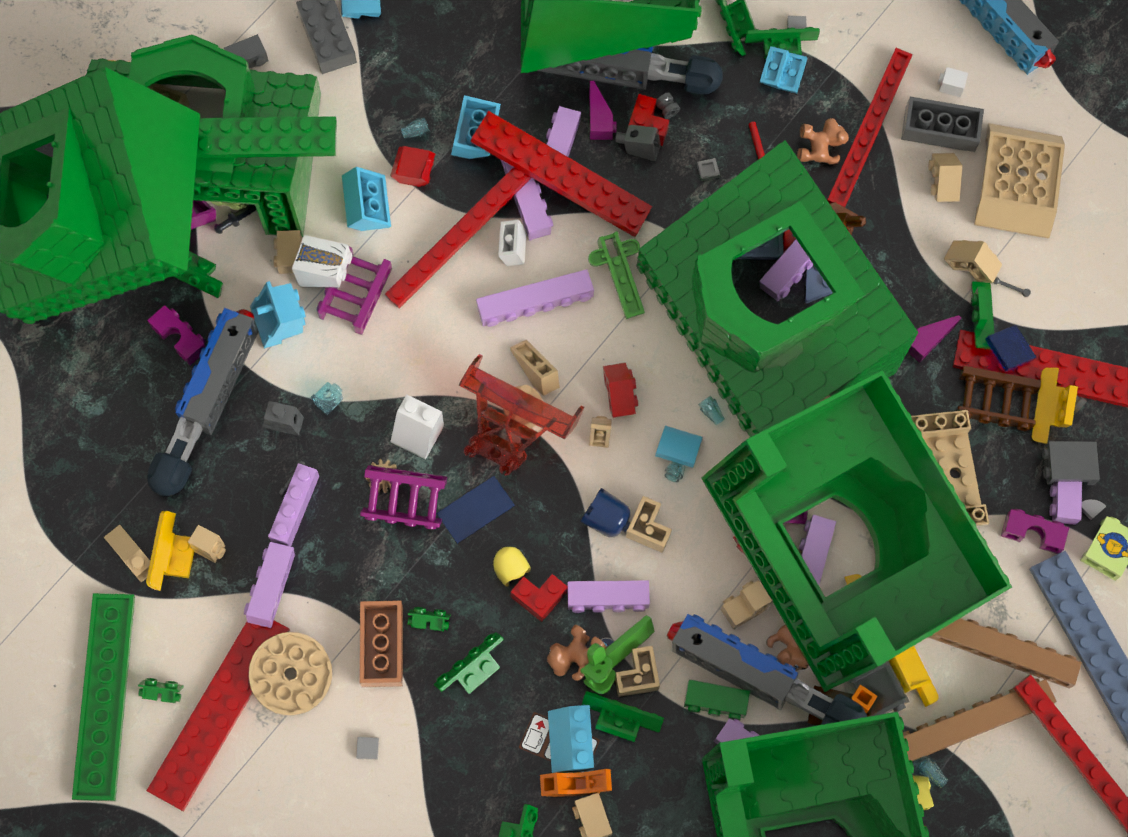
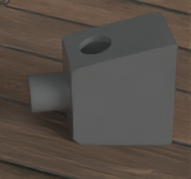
[615,125,661,162]
[263,401,304,436]

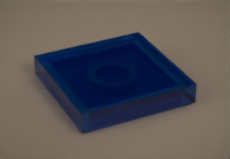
[985,325,1036,372]

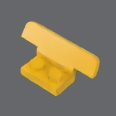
[1032,368,1078,444]
[146,511,194,591]
[888,646,939,707]

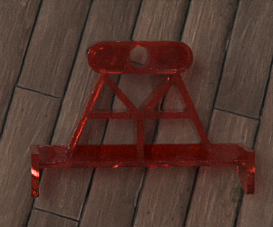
[458,354,585,475]

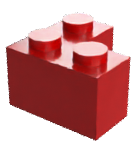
[628,94,669,146]
[603,362,638,418]
[511,574,568,622]

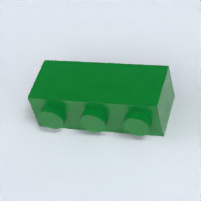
[684,679,750,721]

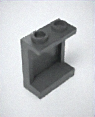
[1042,441,1100,485]
[849,661,910,717]

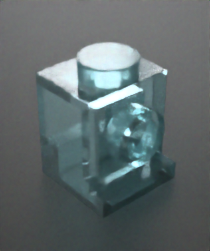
[311,382,343,415]

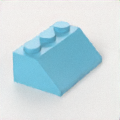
[451,95,501,159]
[342,167,391,231]
[548,705,594,773]

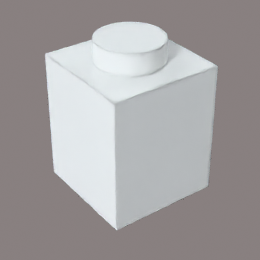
[938,67,968,97]

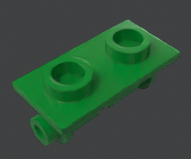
[408,607,451,631]
[138,678,184,703]

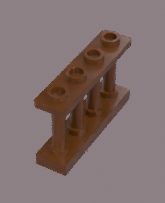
[955,366,1041,431]

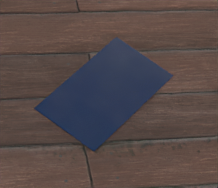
[436,476,515,544]

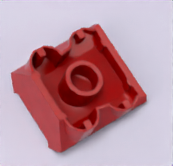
[390,146,435,187]

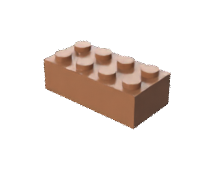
[360,601,403,687]

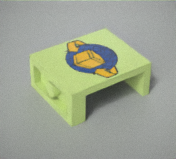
[1080,516,1128,581]

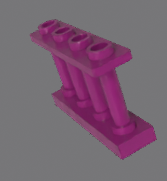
[317,246,392,335]
[360,465,447,529]

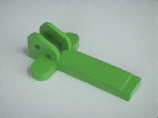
[588,231,645,319]
[580,615,655,694]

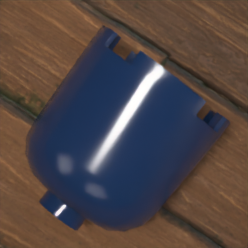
[580,488,631,538]

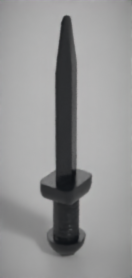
[214,204,257,234]

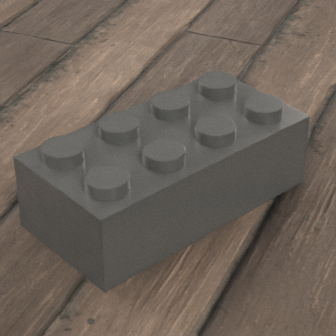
[296,0,357,74]
[901,96,984,152]

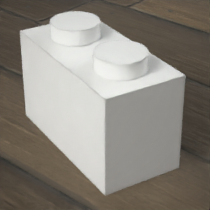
[498,220,526,266]

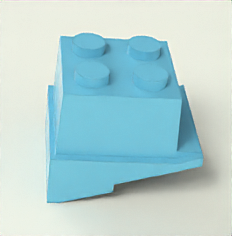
[250,281,306,349]

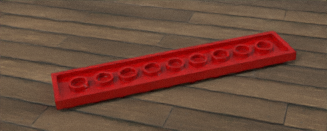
[470,111,652,237]
[952,330,1128,408]
[146,620,290,812]

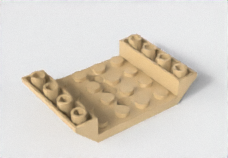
[974,123,1065,238]
[911,410,990,526]

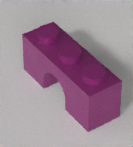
[147,305,206,365]
[1001,509,1069,554]

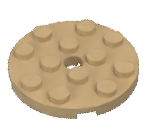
[249,632,332,716]

